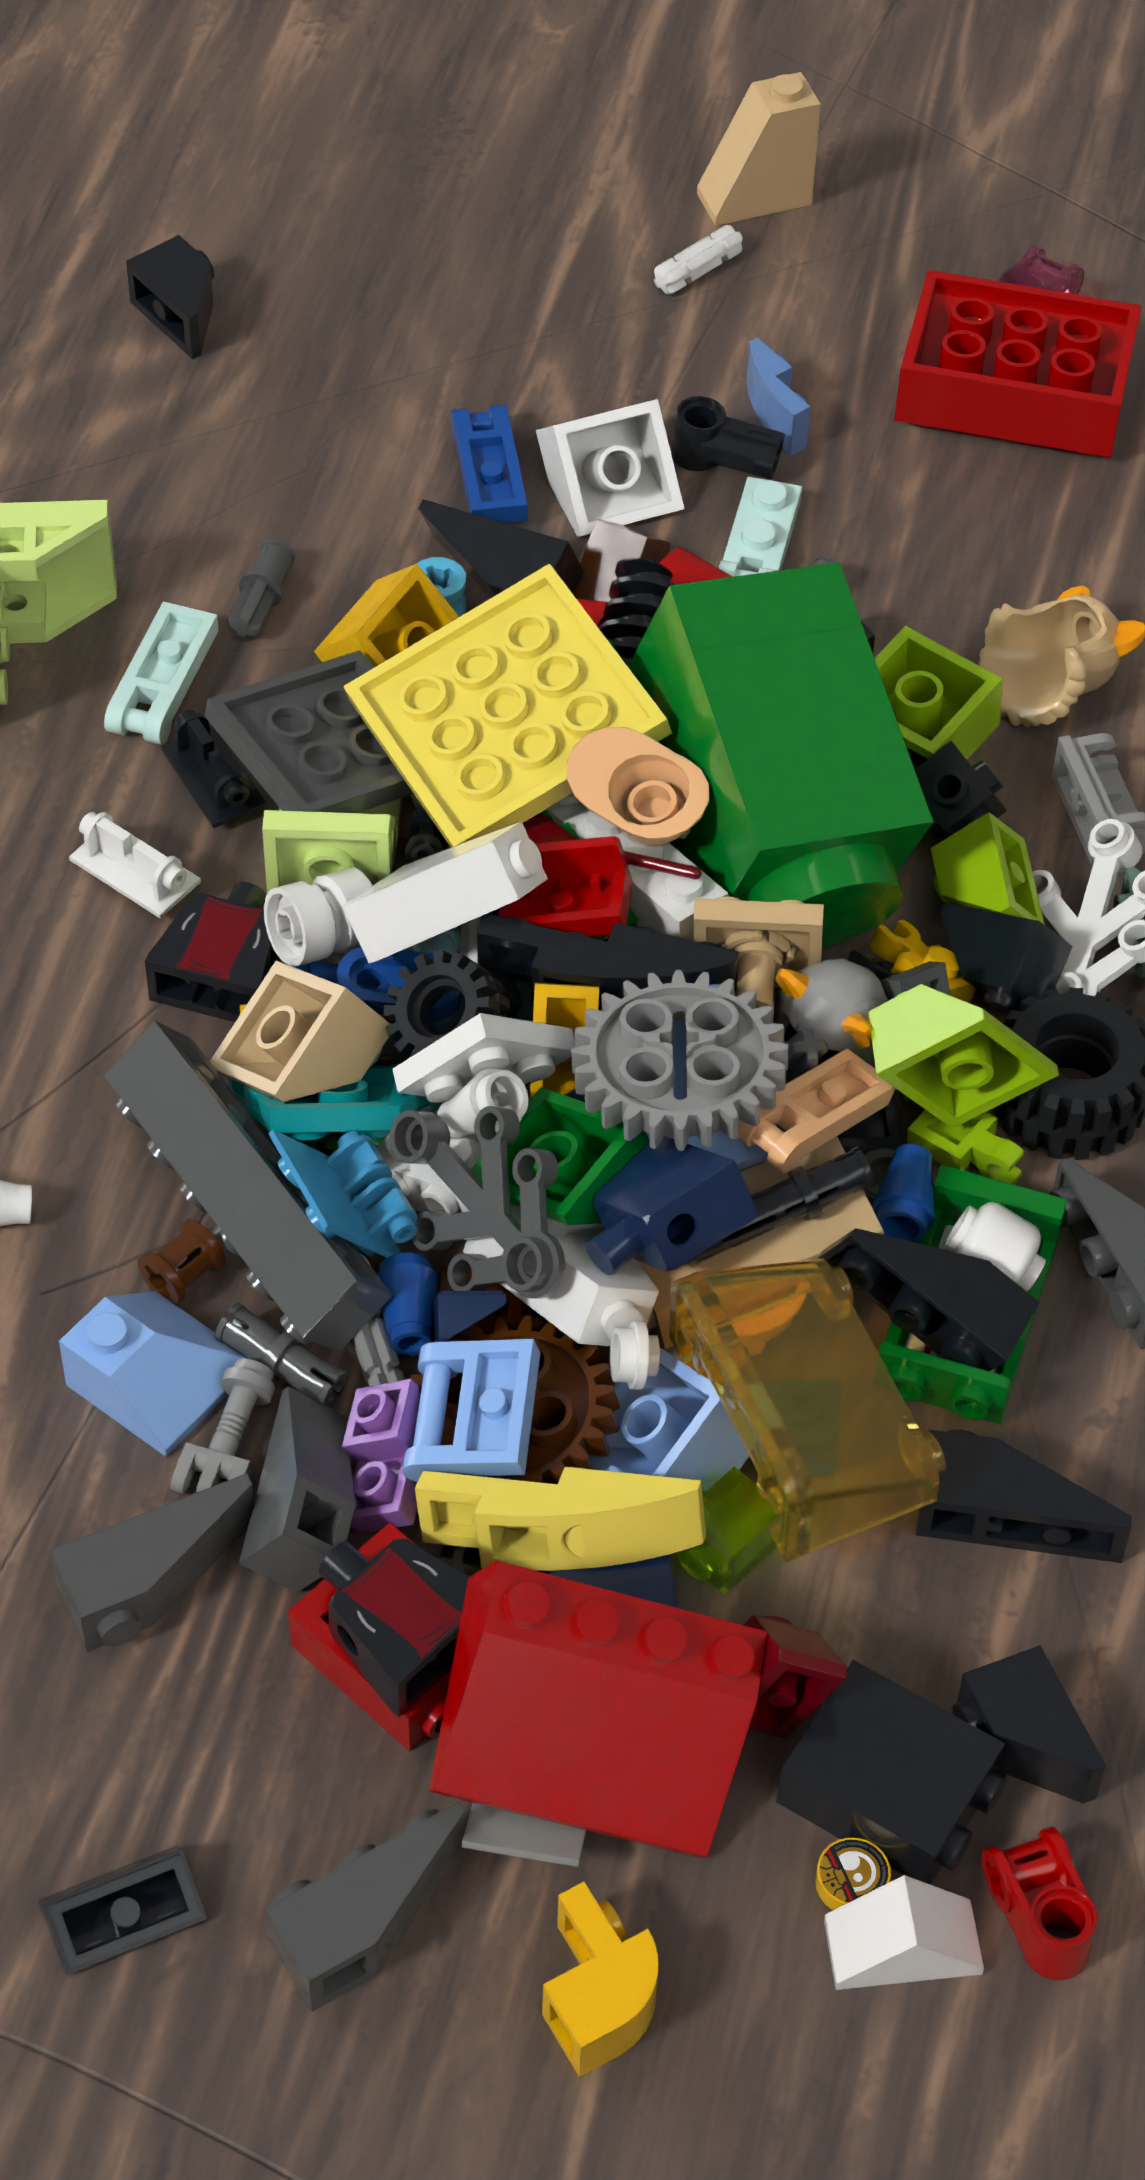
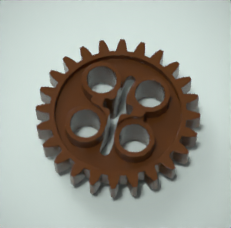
[409,1315,620,1484]

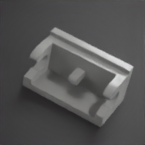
[1051,733,1145,864]

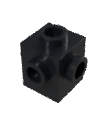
[915,741,1007,839]

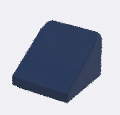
[433,1290,506,1342]

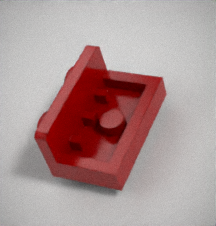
[498,836,633,937]

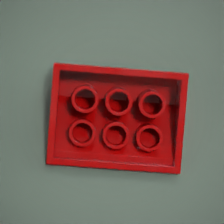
[894,270,1142,458]
[429,1560,768,1859]

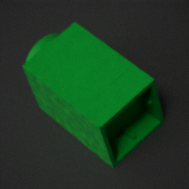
[628,562,933,948]

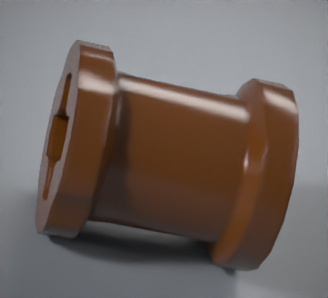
[137,1219,226,1305]

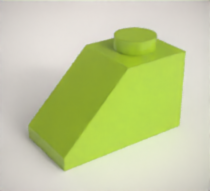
[931,812,1045,925]

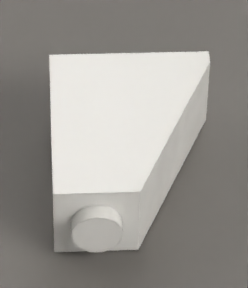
[342,821,548,964]
[463,1204,659,1346]

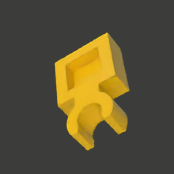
[869,919,976,1002]

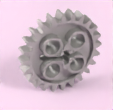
[571,970,788,1151]

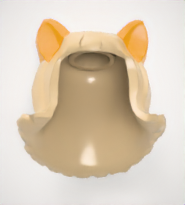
[978,585,1145,727]

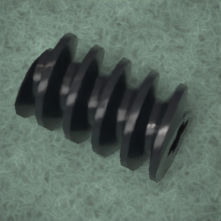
[599,558,675,666]

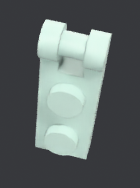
[719,477,802,577]
[104,601,219,745]

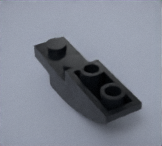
[477,914,739,1011]

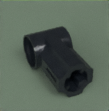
[671,396,785,480]

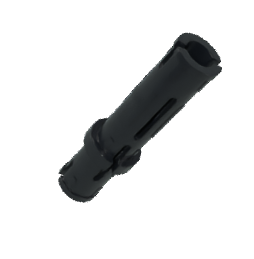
[688,1146,876,1267]

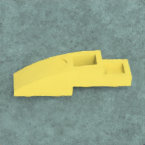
[415,1467,706,1571]

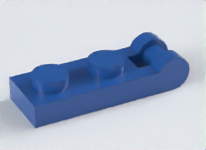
[451,404,528,523]

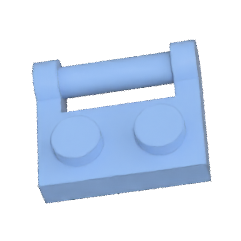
[402,1339,541,1482]

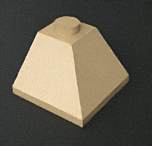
[210,961,391,1102]

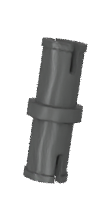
[215,1303,349,1407]

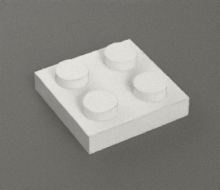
[392,1013,575,1103]

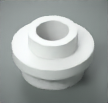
[610,1321,660,1390]

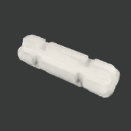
[654,225,743,294]

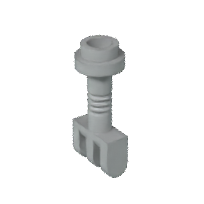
[170,1358,275,1495]

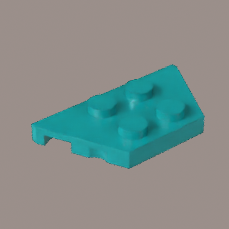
[228,1064,444,1140]

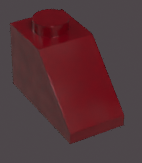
[744,1615,847,1738]

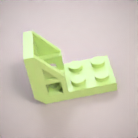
[0,500,117,705]
[262,798,402,894]

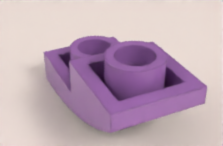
[342,1379,420,1534]

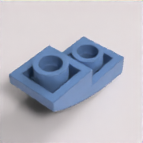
[746,337,811,456]

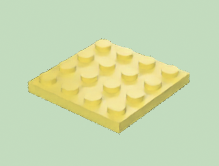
[343,564,672,848]

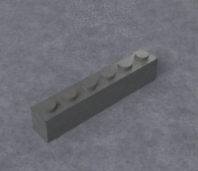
[104,1021,393,1352]

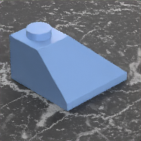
[59,1291,249,1457]
[589,1348,770,1492]

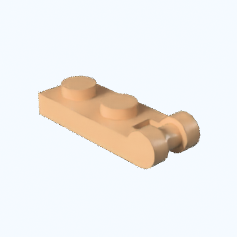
[737,1048,895,1174]

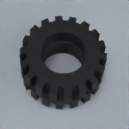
[992,987,1145,1160]

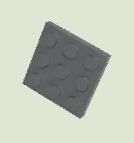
[205,650,414,813]

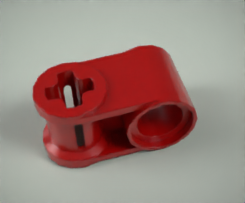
[981,1826,1098,1980]

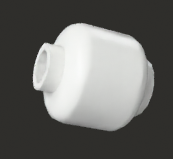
[942,1202,1046,1292]

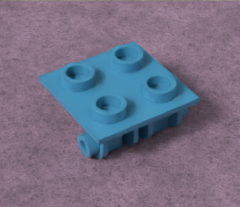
[268,1130,418,1258]

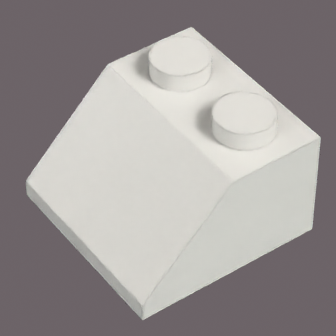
[536,399,685,537]

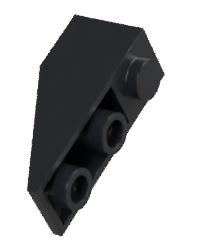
[818,1228,1039,1371]

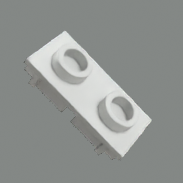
[69,812,201,919]

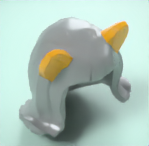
[773,958,888,1069]

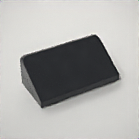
[38,1846,207,1975]

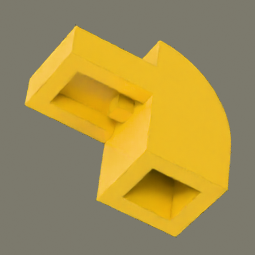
[542,1882,659,2078]

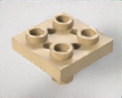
[694,896,824,1016]

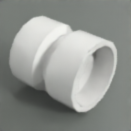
[264,867,372,967]

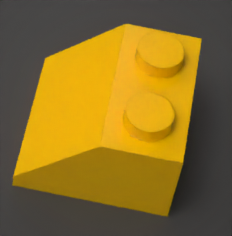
[314,564,459,667]

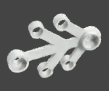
[1032,819,1145,996]

